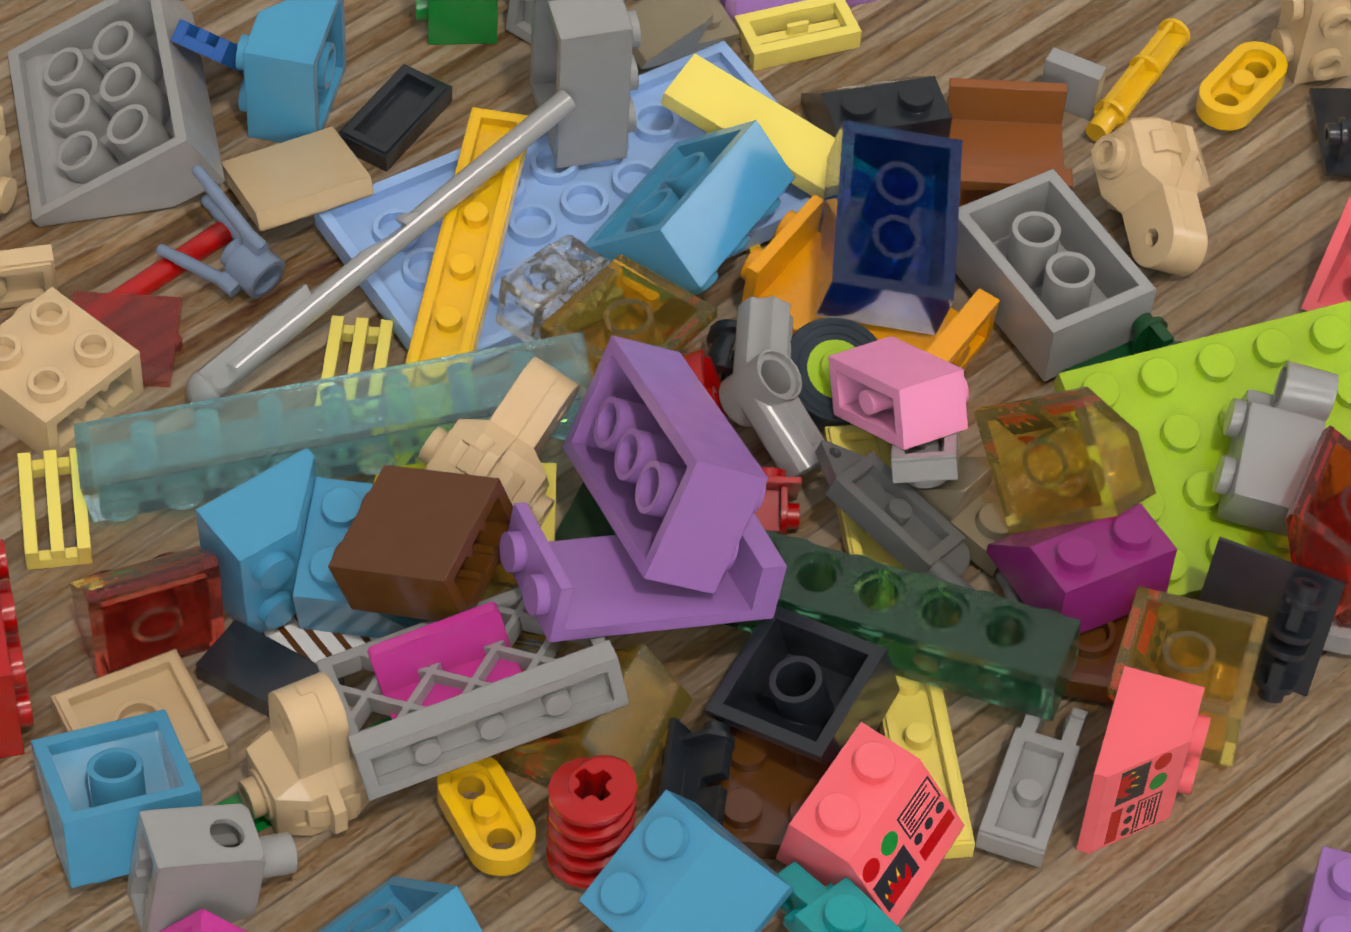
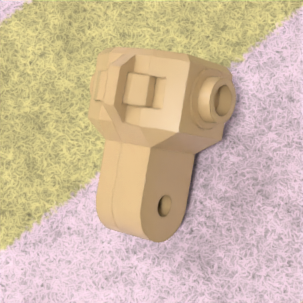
[1090,117,1210,277]
[417,356,580,526]
[237,671,371,836]

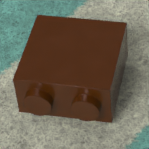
[328,465,513,621]

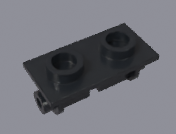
[658,717,735,826]

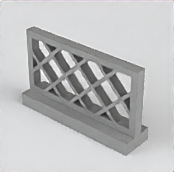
[316,587,629,801]

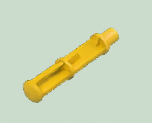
[1085,18,1190,142]

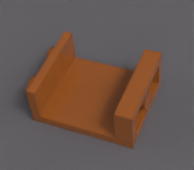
[945,78,1073,222]

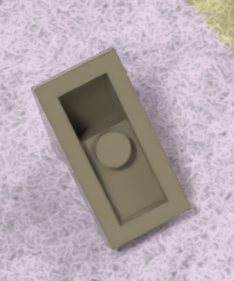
[627,0,740,69]
[907,457,1034,577]

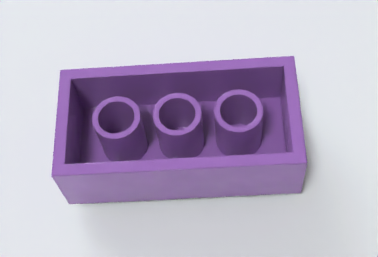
[562,335,769,594]

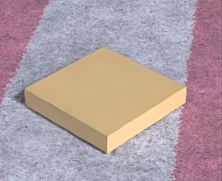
[222,126,374,231]
[50,649,230,775]

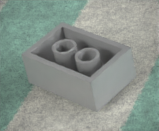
[944,169,1156,382]

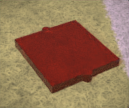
[72,291,183,388]

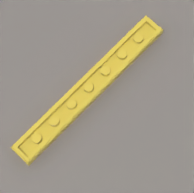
[823,425,975,859]

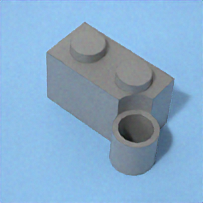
[1212,360,1339,538]

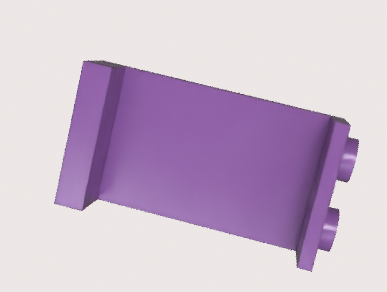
[499,502,787,643]

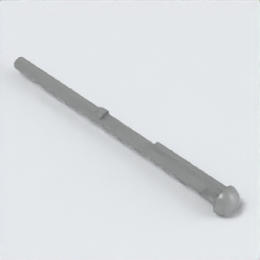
[186,89,576,414]

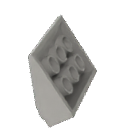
[7,0,225,227]

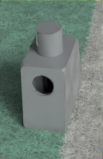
[126,803,298,932]

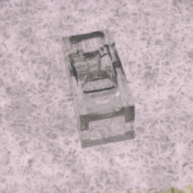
[495,235,613,351]

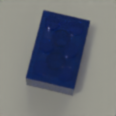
[816,120,963,335]

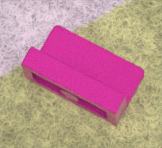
[367,602,522,720]

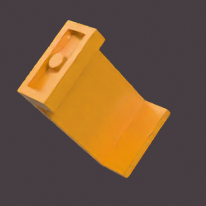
[740,194,1000,369]

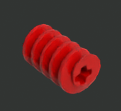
[546,755,638,890]

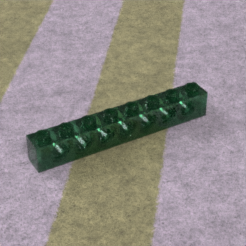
[555,481,1081,721]

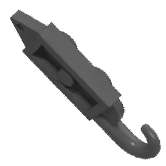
[815,440,1021,625]

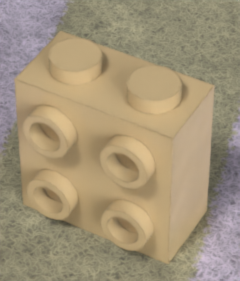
[1271,0,1351,85]
[0,287,144,458]

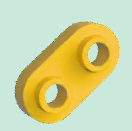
[1196,41,1288,131]
[437,756,536,876]

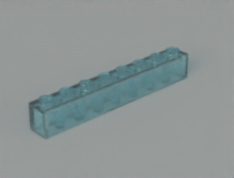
[73,332,592,522]

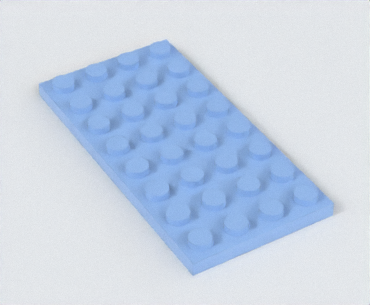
[314,41,836,369]

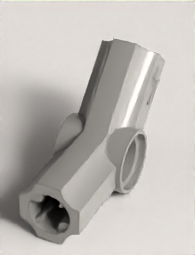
[719,296,824,477]

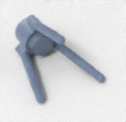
[156,165,286,299]

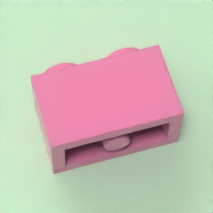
[828,336,969,450]

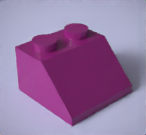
[986,502,1177,644]

